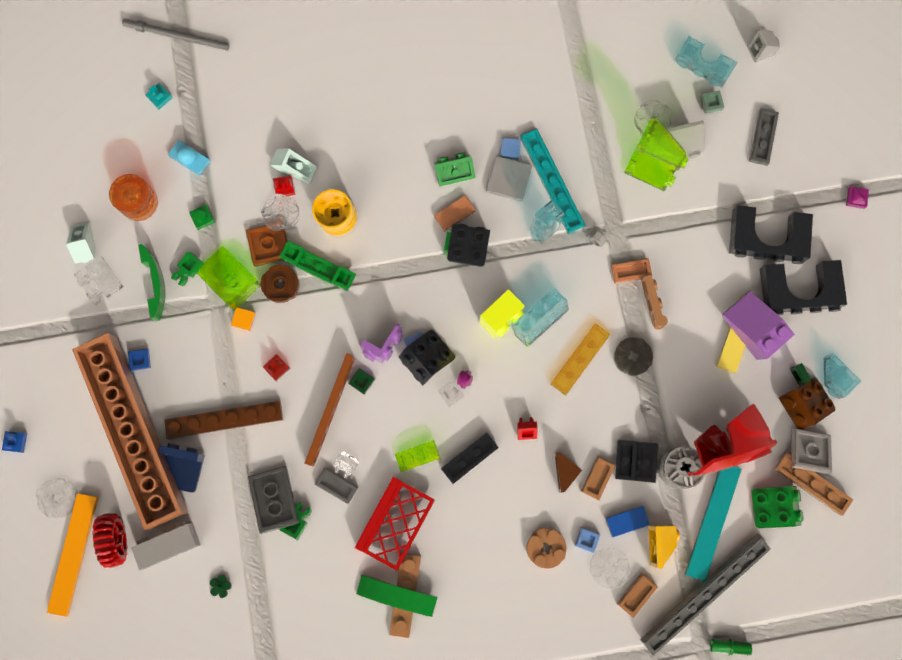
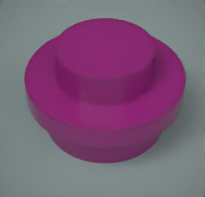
[457,370,473,389]

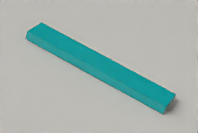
[520,128,585,234]
[685,466,742,581]

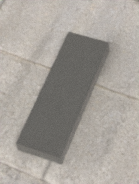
[749,109,779,166]

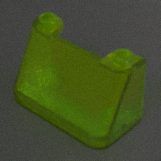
[624,117,689,191]

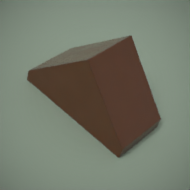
[554,452,582,493]

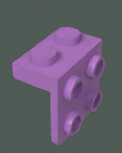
[360,323,403,364]

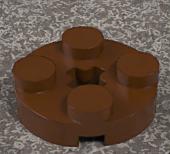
[260,265,299,303]

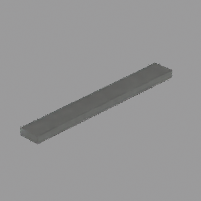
[640,533,771,656]

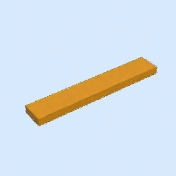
[46,493,99,617]

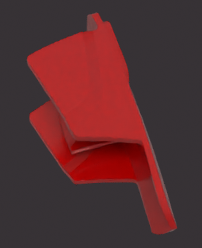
[686,404,778,476]

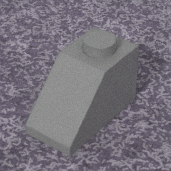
[747,29,780,63]

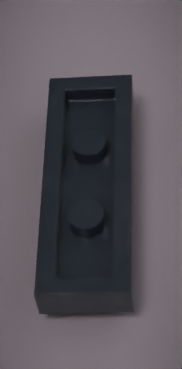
[441,433,499,484]

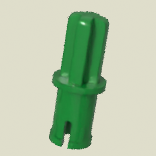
[710,639,752,656]

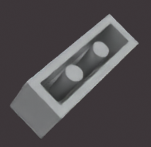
[131,521,200,570]

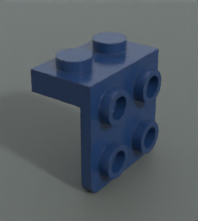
[159,443,205,493]

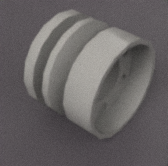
[658,446,705,489]

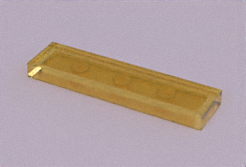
[550,323,611,396]

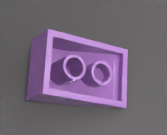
[722,291,795,360]

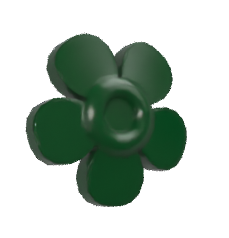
[209,575,232,598]

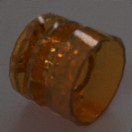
[109,174,158,221]

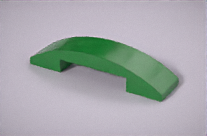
[279,241,356,291]
[138,244,166,321]
[356,574,438,617]

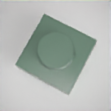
[700,90,724,114]

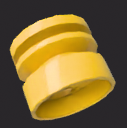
[312,189,357,236]

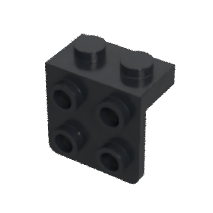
[447,224,490,267]
[398,330,455,386]

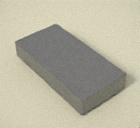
[315,468,359,504]

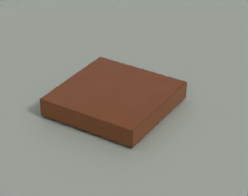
[246,222,287,267]

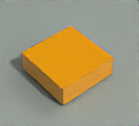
[231,307,256,331]

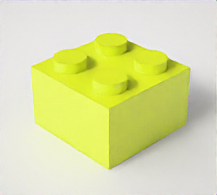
[479,289,525,338]

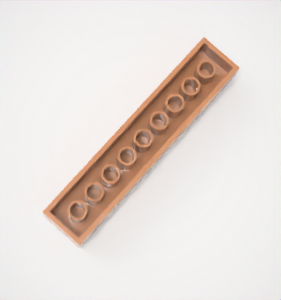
[72,333,188,530]

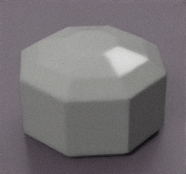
[588,229,607,247]

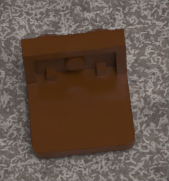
[778,377,836,430]

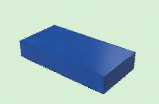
[605,506,650,537]

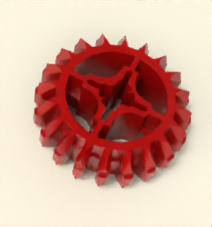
[92,513,128,568]

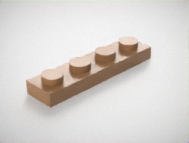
[774,453,853,516]
[389,553,421,638]

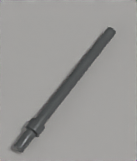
[122,19,229,51]

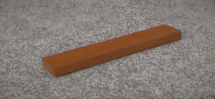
[304,353,355,466]

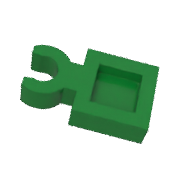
[171,251,204,286]
[280,502,312,541]

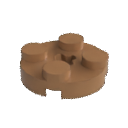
[526,528,567,569]

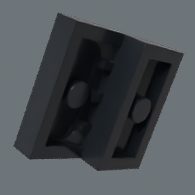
[615,440,659,483]

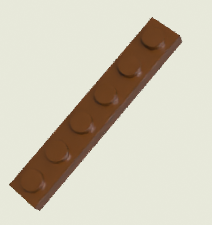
[164,401,283,439]

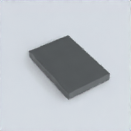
[248,466,299,534]

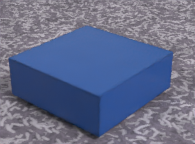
[128,349,151,371]

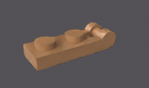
[641,274,668,330]

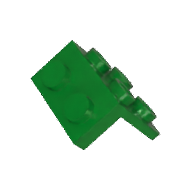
[751,486,804,528]

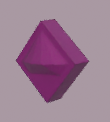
[846,186,869,209]

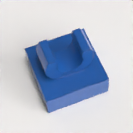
[2,431,27,453]

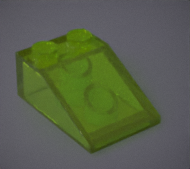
[197,246,260,311]

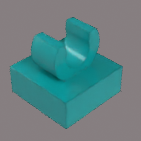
[145,83,172,110]

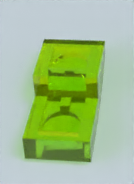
[395,440,441,472]

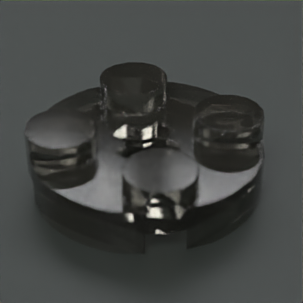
[613,337,653,376]

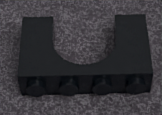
[729,205,813,264]
[760,260,847,315]

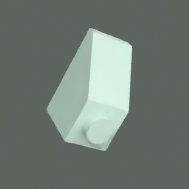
[270,148,317,183]
[66,222,96,263]

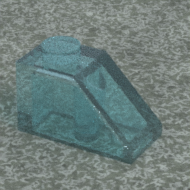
[823,353,861,399]

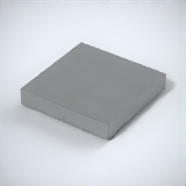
[487,156,532,202]
[791,428,832,474]

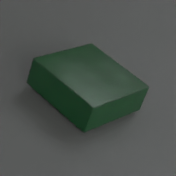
[790,363,811,385]
[348,368,375,395]

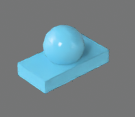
[168,140,210,176]

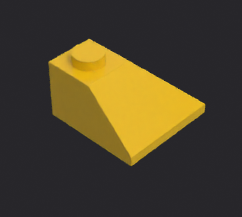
[648,525,680,568]

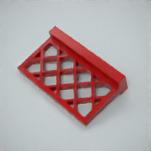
[354,477,435,571]

